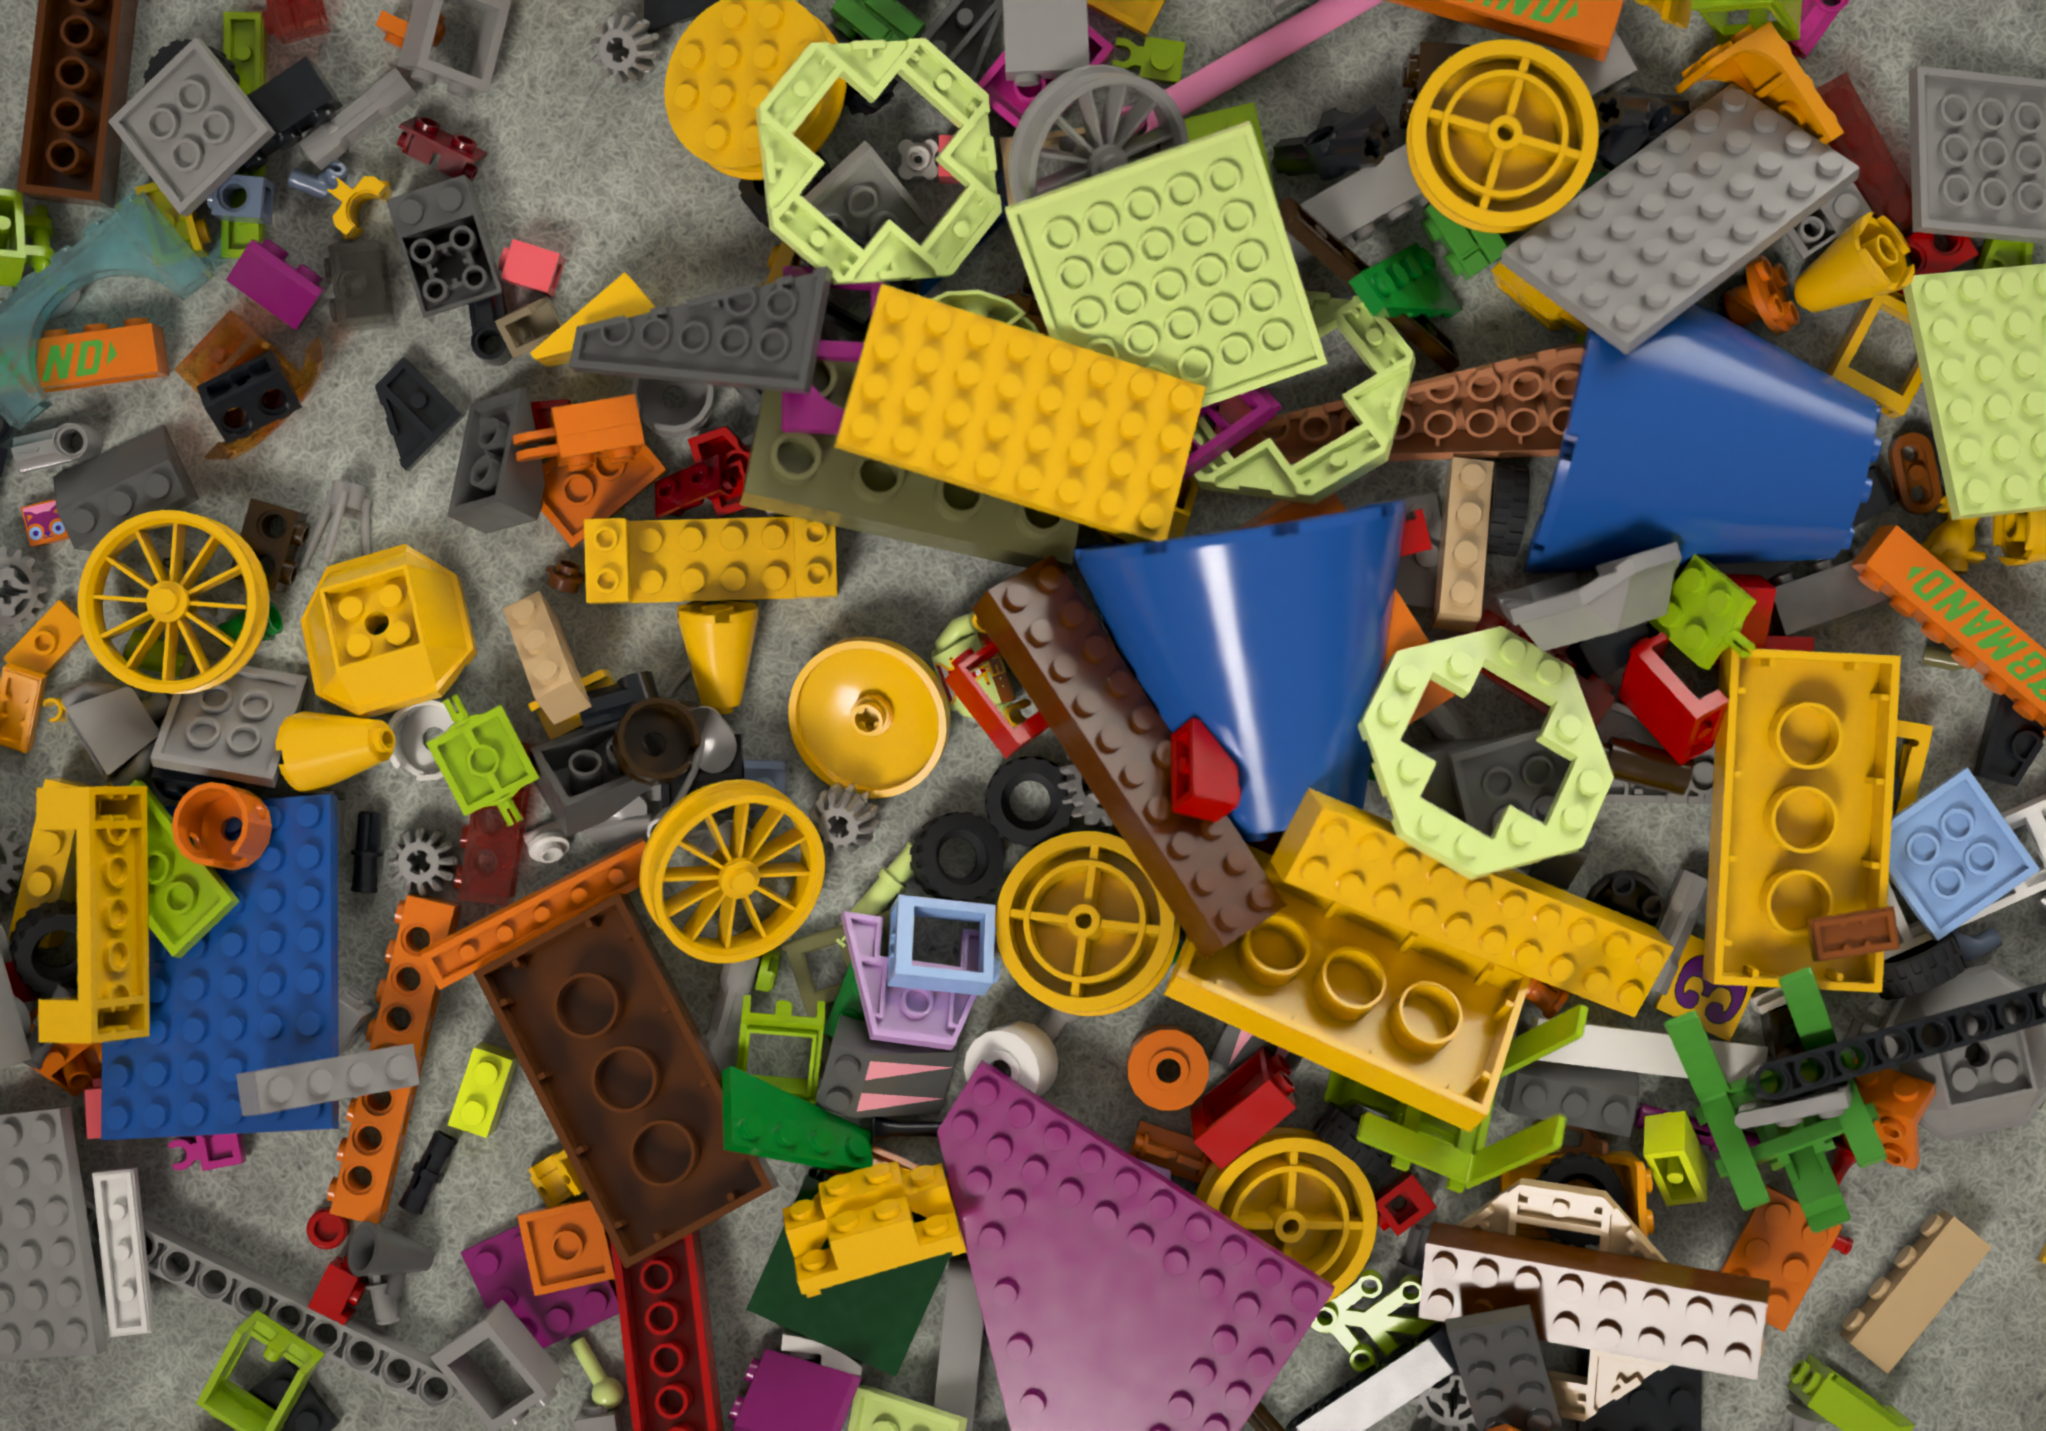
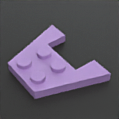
[841,911,998,1050]

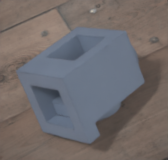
[744,759,788,818]

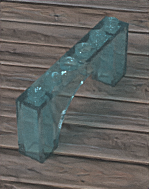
[0,192,215,430]

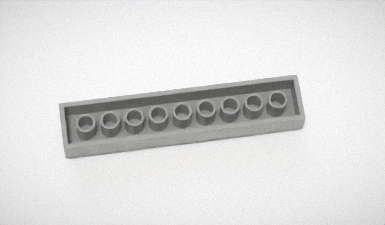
[1285,30,1638,277]

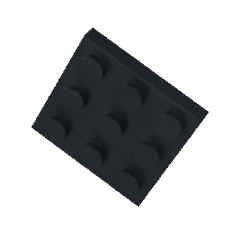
[1576,1347,1702,1431]

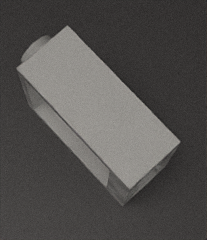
[397,0,512,98]
[430,1299,565,1431]

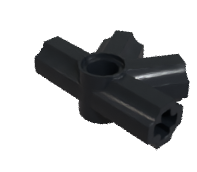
[1594,86,1691,171]
[1272,103,1390,181]

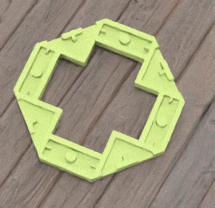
[756,38,1002,285]
[1188,290,1416,504]
[1358,626,1614,880]

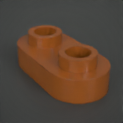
[1888,432,1942,514]

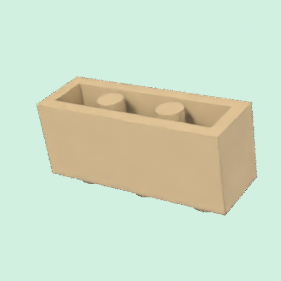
[503,590,592,725]

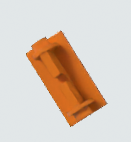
[1129,1120,1213,1183]

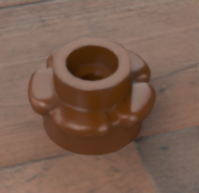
[545,560,585,593]

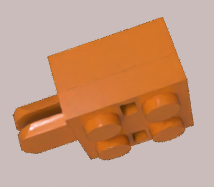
[512,394,645,471]

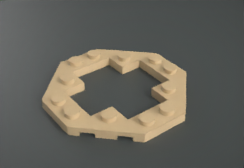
[1456,1178,1671,1422]

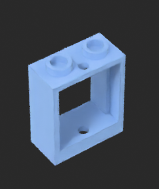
[887,895,1000,996]

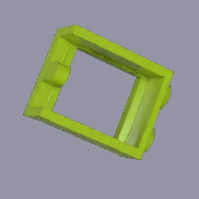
[1691,0,1802,45]
[736,995,825,1105]
[195,1310,325,1431]
[1786,1354,1915,1431]

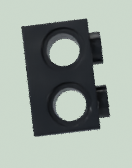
[196,349,302,445]

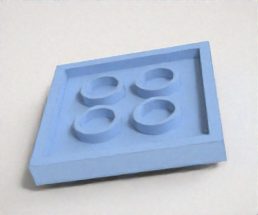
[1889,768,2040,941]

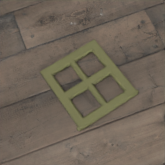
[781,910,891,1065]

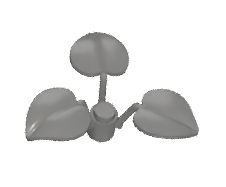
[581,706,762,891]

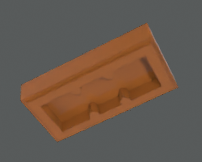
[1806,906,1900,962]

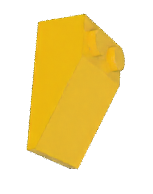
[530,272,656,368]

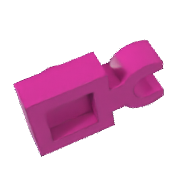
[168,1134,247,1171]

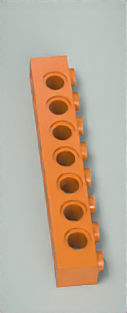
[327,892,462,1224]

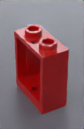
[945,635,1049,759]
[1190,1046,1297,1170]

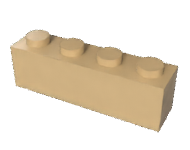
[1432,457,1494,633]
[1839,1209,1992,1374]

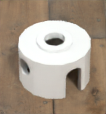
[388,699,458,781]
[964,1020,1059,1096]

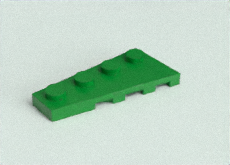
[1349,242,1463,318]
[722,1066,873,1173]

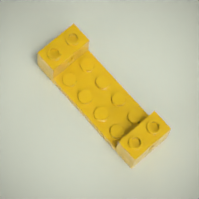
[584,517,837,605]
[36,786,150,1044]

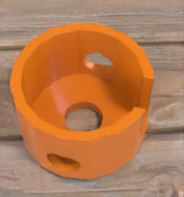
[172,782,272,871]
[1126,1024,1209,1111]

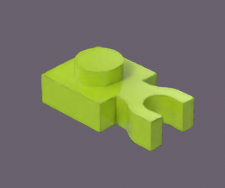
[1112,36,1186,85]

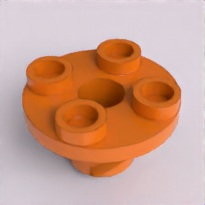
[1723,254,1800,335]

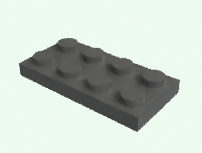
[1446,1305,1562,1431]

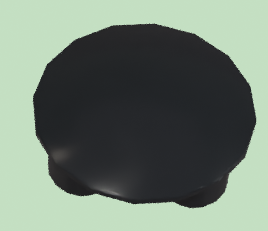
[1585,870,1666,927]

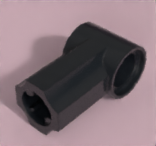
[468,281,512,366]
[580,671,659,731]

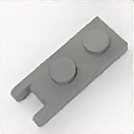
[1734,1081,1853,1129]

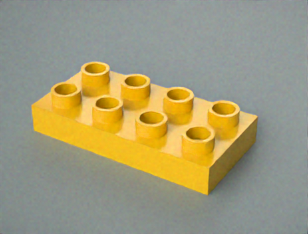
[1703,648,1901,992]
[1164,844,1531,1132]

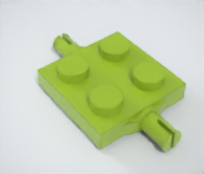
[1649,554,1757,670]
[426,694,539,827]

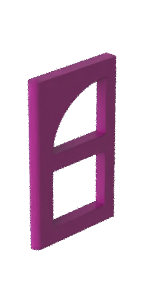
[781,266,884,435]

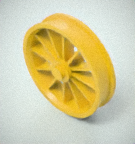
[78,510,270,694]
[639,779,825,963]

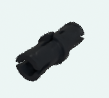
[398,1130,458,1215]

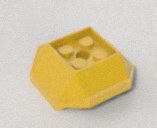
[300,544,478,719]

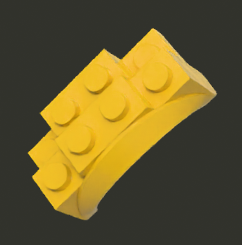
[782,1161,967,1298]

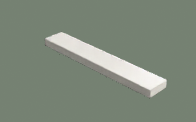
[1531,1017,1768,1083]

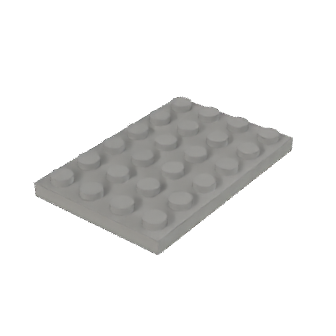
[0,1106,108,1361]

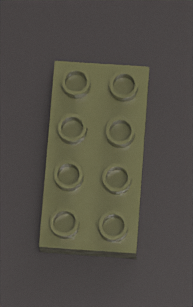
[739,360,1080,572]

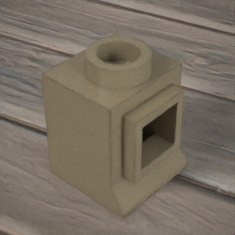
[495,295,562,359]

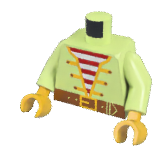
[931,612,1032,728]

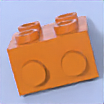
[1839,1057,1935,1169]

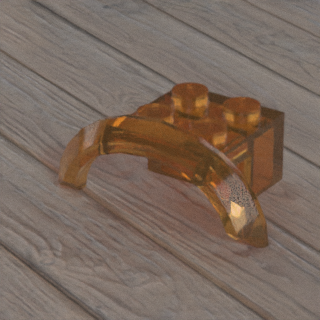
[174,309,324,460]

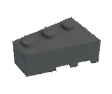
[896,0,1003,124]

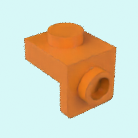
[375,10,446,50]

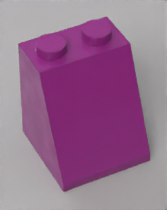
[728,1349,861,1431]

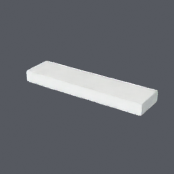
[92,1167,155,1337]

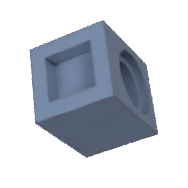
[207,174,275,225]

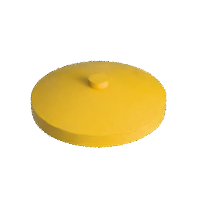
[788,636,951,799]

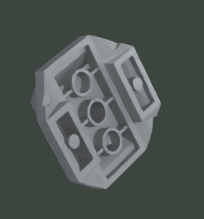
[1496,542,1682,651]
[1879,963,2046,1141]

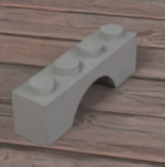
[236,1044,420,1116]

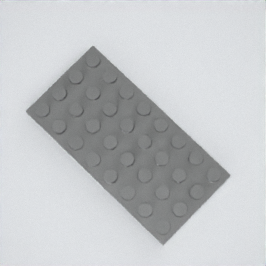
[1501,83,1860,355]

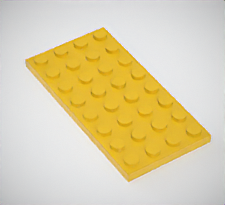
[834,284,1206,542]

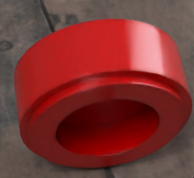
[306,1207,350,1250]

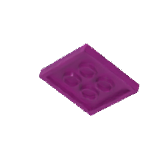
[460,1199,619,1349]

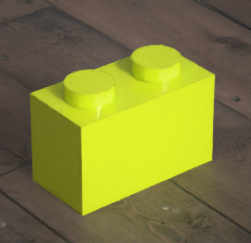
[448,1042,518,1138]
[1643,1111,1708,1206]

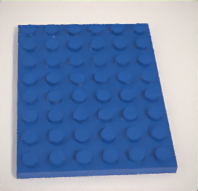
[101,794,339,1140]

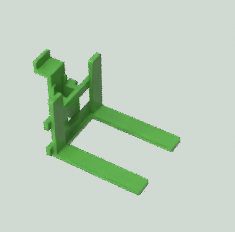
[1664,967,1887,1233]

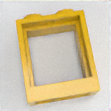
[1826,292,1922,419]

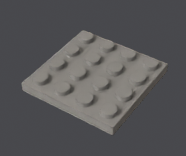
[1909,66,2046,244]

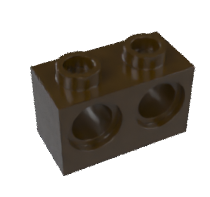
[230,498,310,592]

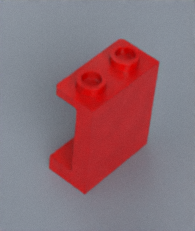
[1618,632,1729,766]

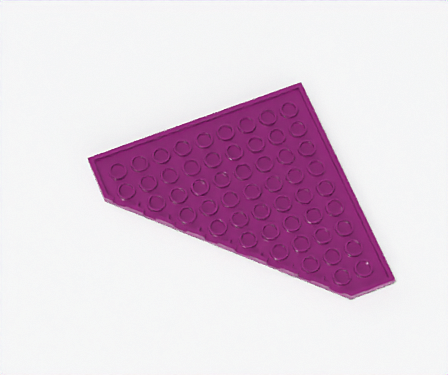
[937,1060,1335,1431]

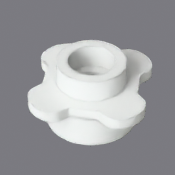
[898,139,938,180]

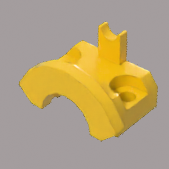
[327,176,394,241]
[528,1148,585,1207]

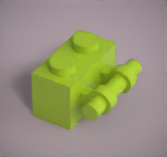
[0,189,56,287]

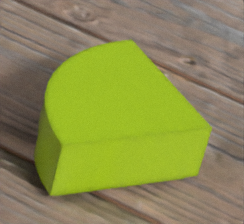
[755,948,782,992]

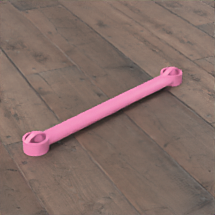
[1120,0,1384,135]

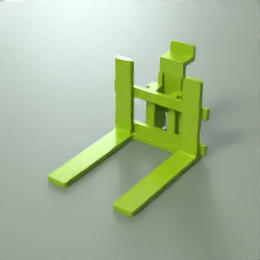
[1324,1004,1588,1194]

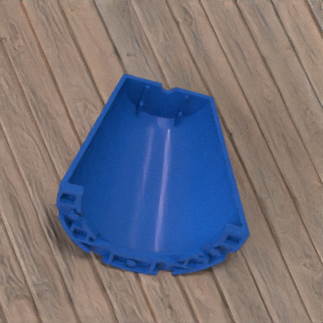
[1523,302,1882,574]
[1073,499,1406,842]

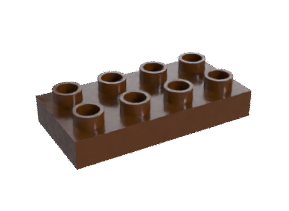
[473,893,780,1269]

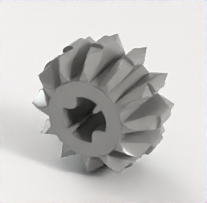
[589,12,662,84]
[809,782,880,854]
[387,826,459,896]

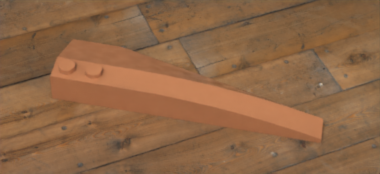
[1232,344,1584,464]

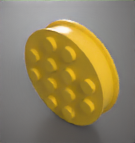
[664,0,847,180]
[1406,39,1599,233]
[995,831,1181,1017]
[1195,1127,1377,1303]

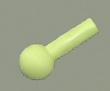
[570,1336,624,1410]

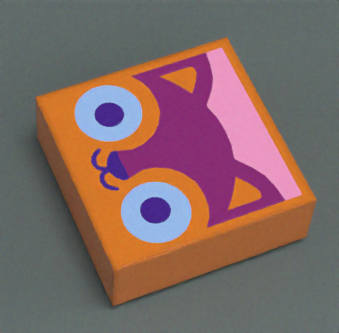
[21,499,70,548]

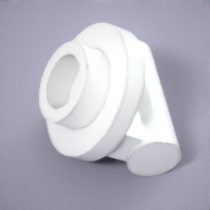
[523,820,569,863]

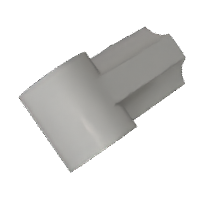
[11,423,103,473]

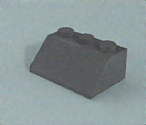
[53,425,199,551]
[1501,1027,1638,1138]

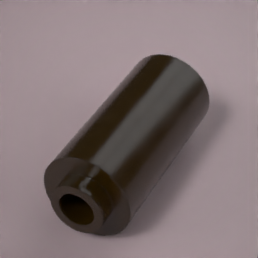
[1601,736,1694,796]

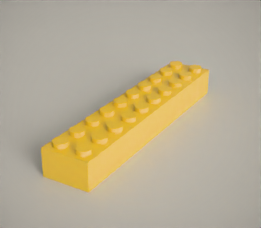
[1270,788,1674,1018]

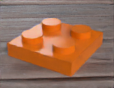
[517,1198,615,1296]

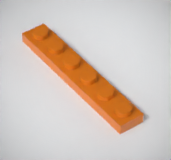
[419,837,646,990]

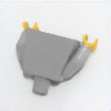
[43,681,170,787]

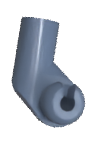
[288,161,350,199]
[1951,927,2002,961]

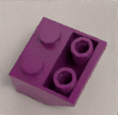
[226,238,327,330]

